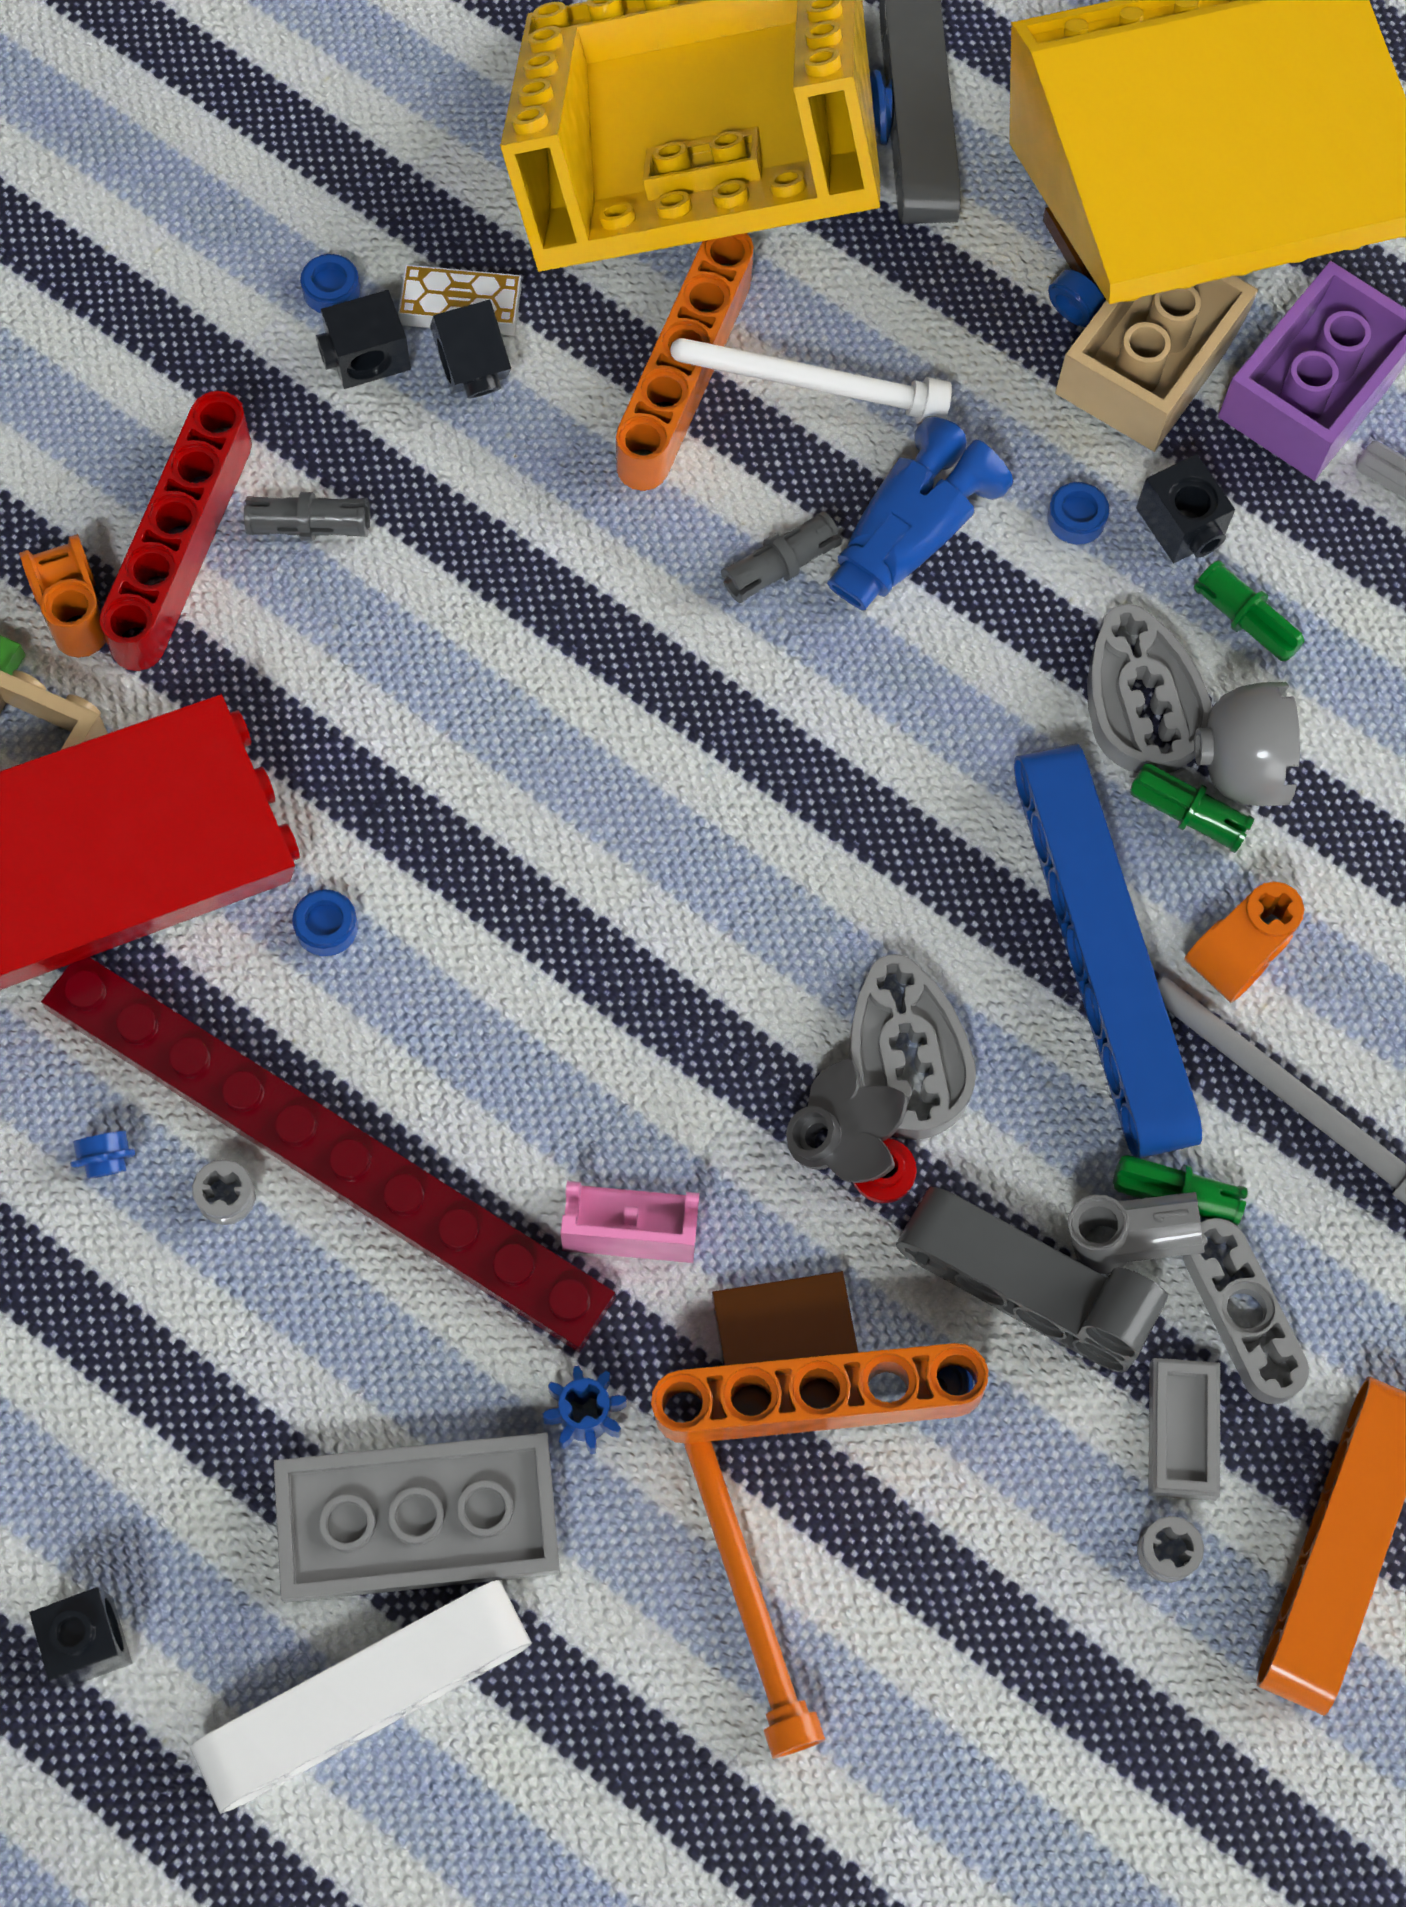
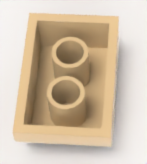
[1055,276,1258,452]

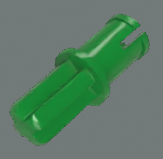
[1194,560,1305,662]
[1130,764,1255,853]
[1113,1155,1248,1226]

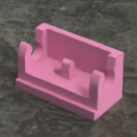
[561,1181,700,1263]

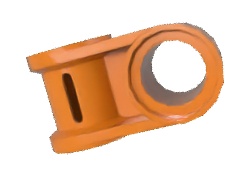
[19,534,106,658]
[1184,881,1305,1003]

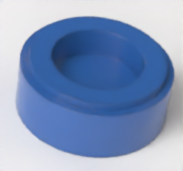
[300,254,360,313]
[1048,269,1106,327]
[1047,482,1109,545]
[292,889,358,956]

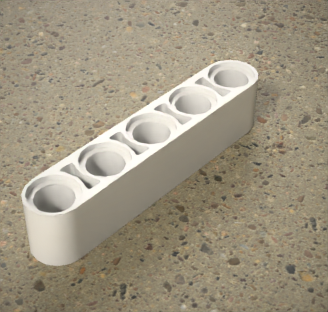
[190,1580,532,1814]

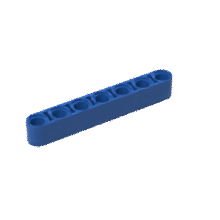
[1014,743,1202,1159]

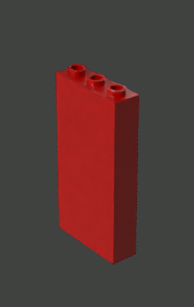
[0,694,300,990]

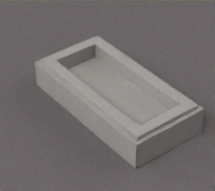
[1148,1358,1220,1501]

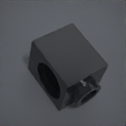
[316,290,411,389]
[430,299,512,399]
[1136,454,1236,564]
[29,1587,133,1689]

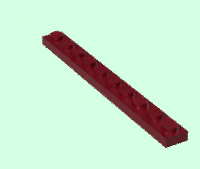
[41,957,616,1353]

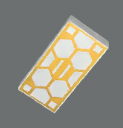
[398,265,522,336]

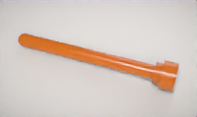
[684,1441,826,1759]

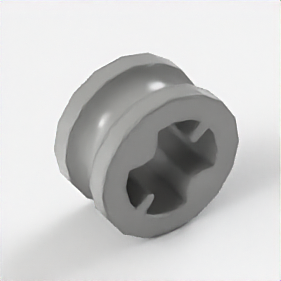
[192,1159,256,1225]
[1137,1516,1204,1583]

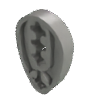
[1087,604,1212,773]
[849,954,976,1140]

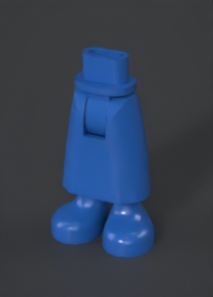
[827,417,1013,611]

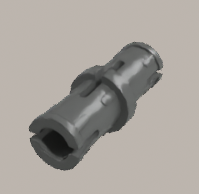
[244,492,370,541]
[721,511,842,603]

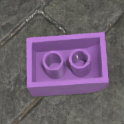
[1218,260,1406,481]

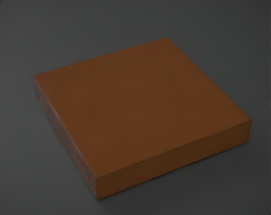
[712,1271,858,1416]

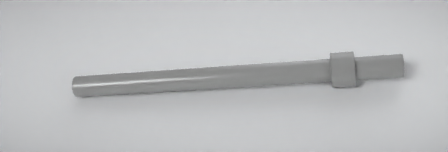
[1158,976,1406,1205]

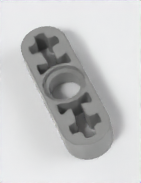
[1183,1218,1309,1404]

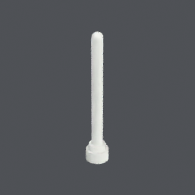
[670,338,952,424]

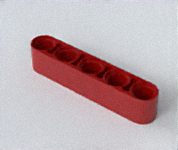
[99,391,252,671]

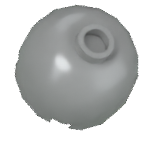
[1194,682,1300,806]

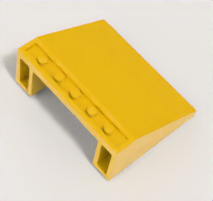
[500,0,880,272]
[1009,0,1406,304]

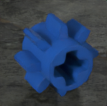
[542,1365,627,1455]

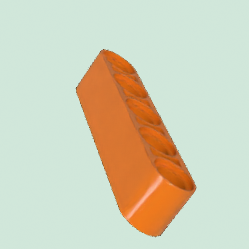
[616,233,754,491]
[651,1343,988,1444]
[1257,1377,1406,1716]

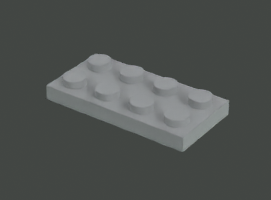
[274,1432,560,1603]

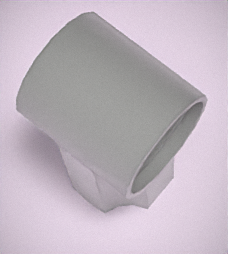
[1068,1192,1205,1274]

